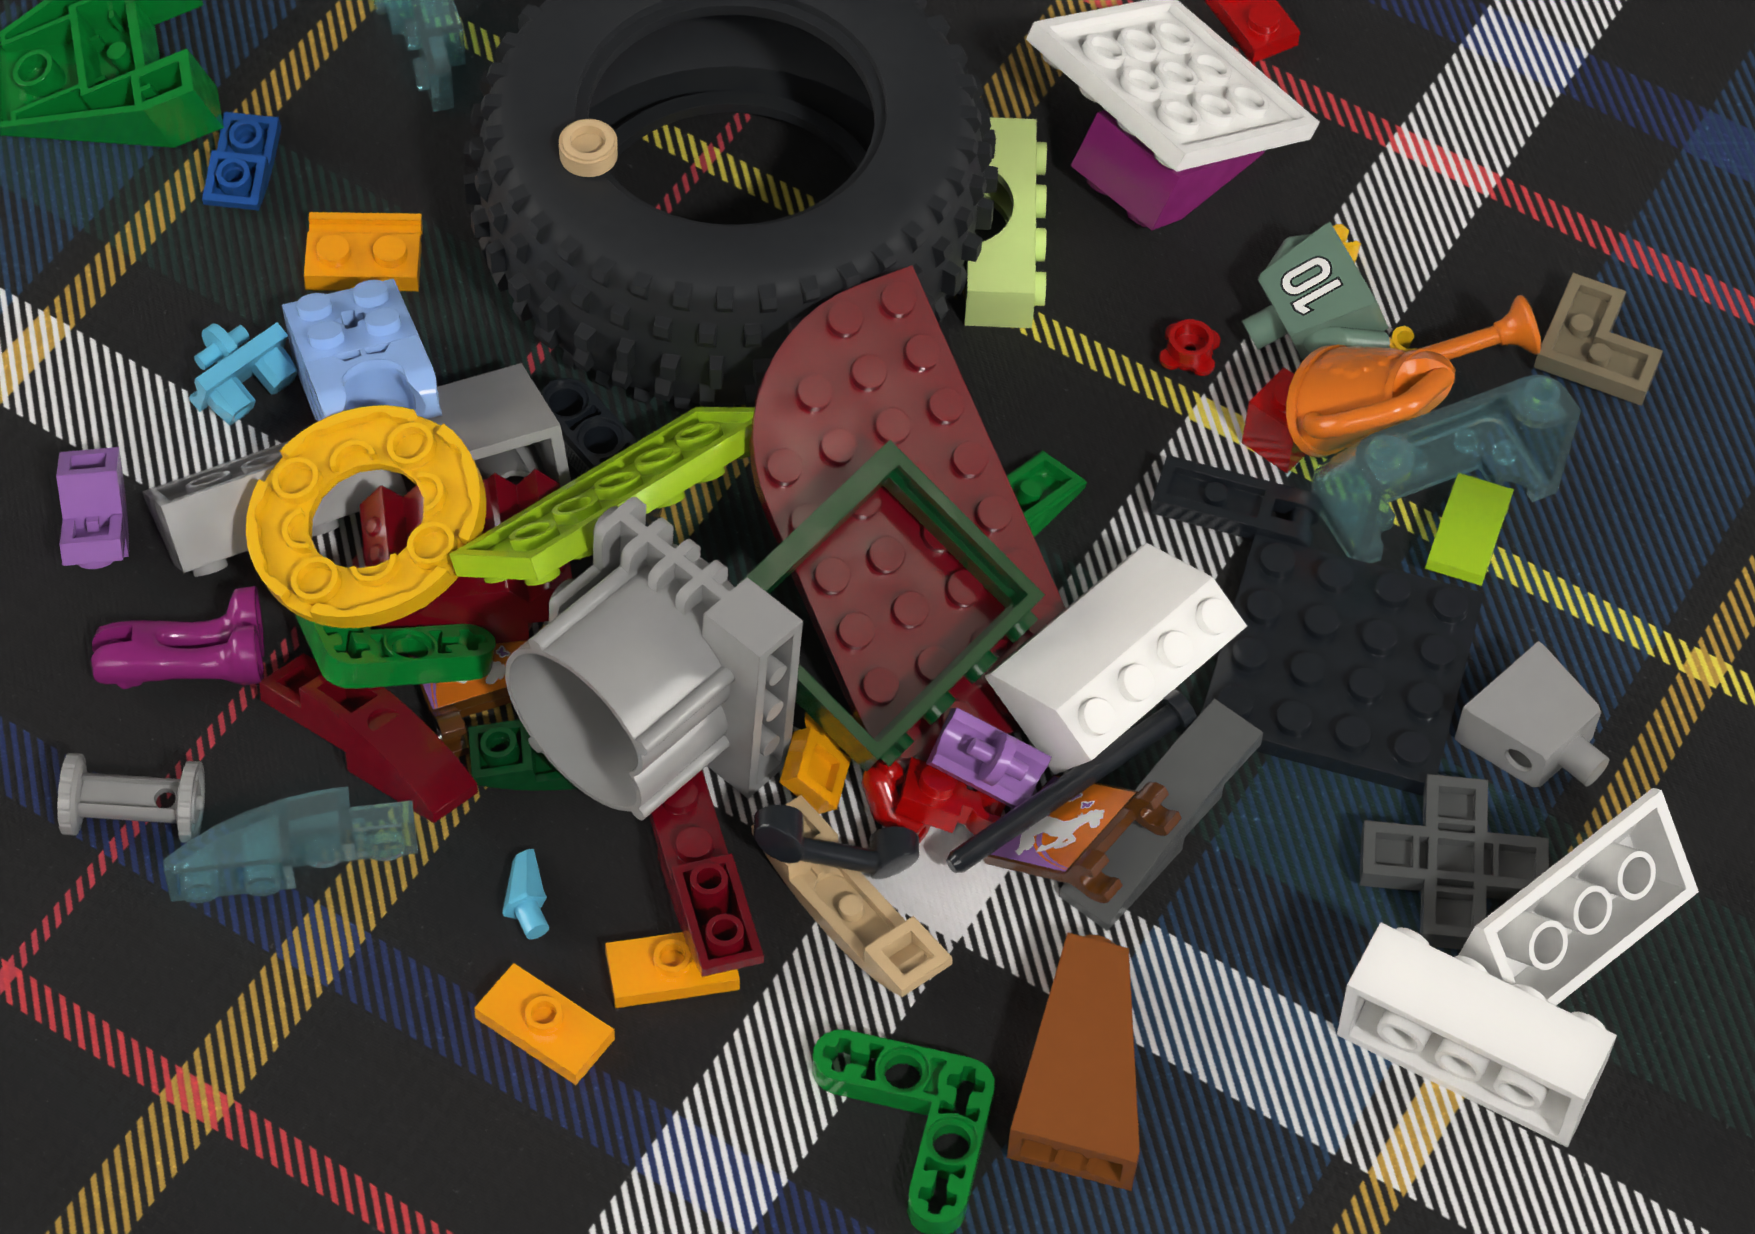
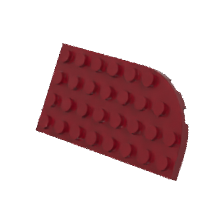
[749,265,1066,774]

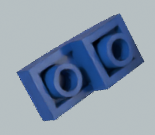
[202,112,281,210]

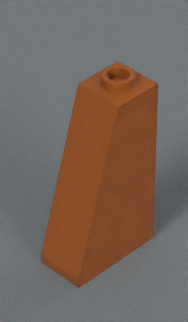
[1007,932,1140,1191]

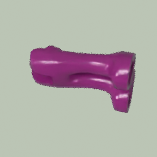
[91,586,265,689]

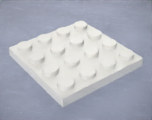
[1026,0,1320,172]

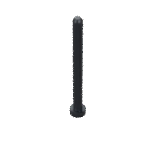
[946,690,1197,873]

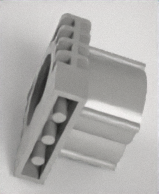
[505,496,803,821]

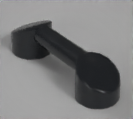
[754,805,919,879]

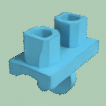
[189,322,298,425]

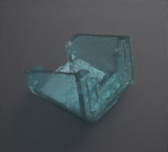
[1311,375,1581,563]

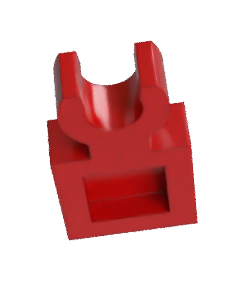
[894,757,1005,835]

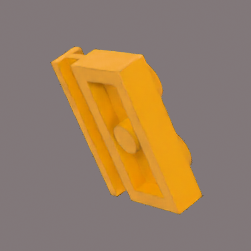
[304,212,423,291]

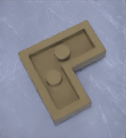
[1534,273,1663,406]

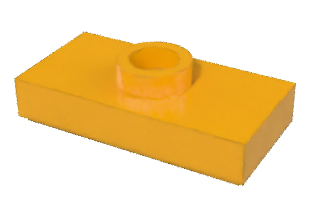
[605,932,740,1008]
[474,963,615,1085]

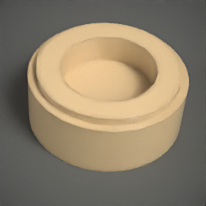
[559,119,618,177]

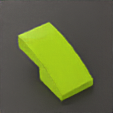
[1425,473,1514,586]

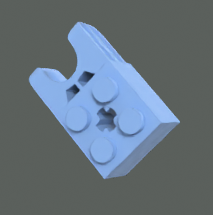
[282,278,442,421]

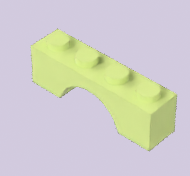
[964,117,1047,328]

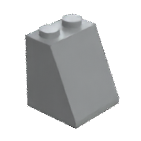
[428,363,571,487]

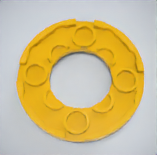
[246,405,486,628]

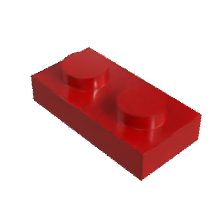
[1204,0,1300,64]

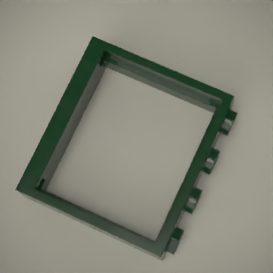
[735,440,1045,771]

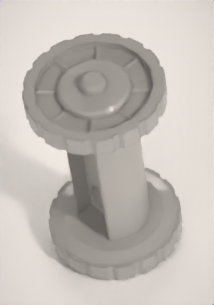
[57,753,205,844]

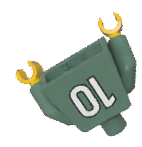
[1242,222,1417,359]

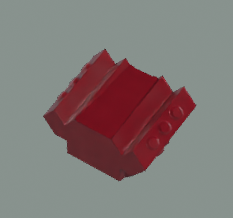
[359,469,572,644]

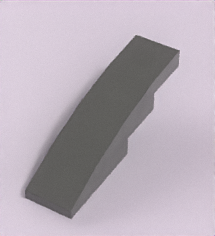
[1059,698,1263,931]

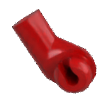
[861,759,930,843]

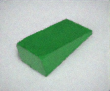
[1007,451,1087,537]

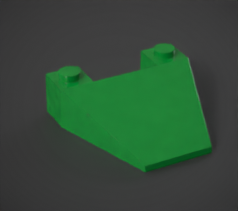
[0,0,224,148]

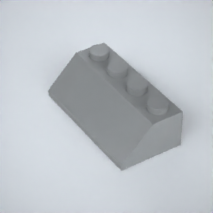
[143,441,407,577]

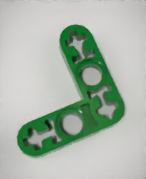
[294,613,496,689]
[812,1030,994,1234]

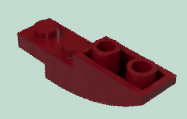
[259,653,478,823]
[649,770,764,977]

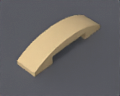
[751,795,952,997]

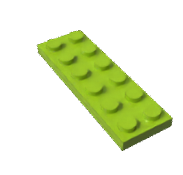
[449,407,755,586]

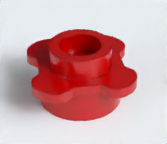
[1159,319,1221,376]

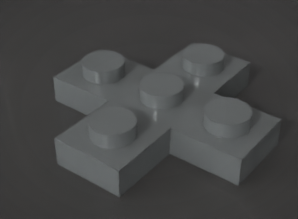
[1360,774,1549,950]

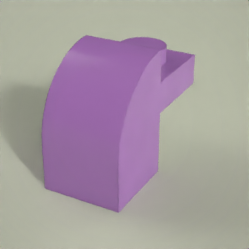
[56,447,129,569]

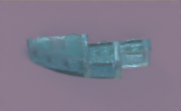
[374,0,466,112]
[163,786,418,903]

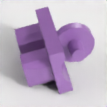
[926,708,1052,809]

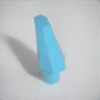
[502,849,549,939]

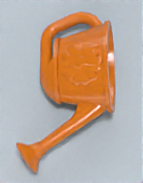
[1286,295,1541,458]

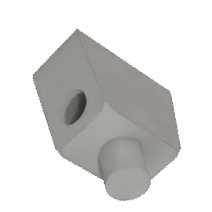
[1455,641,1610,787]

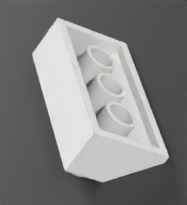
[984,543,1247,775]
[1459,788,1699,1006]
[1337,922,1617,1148]

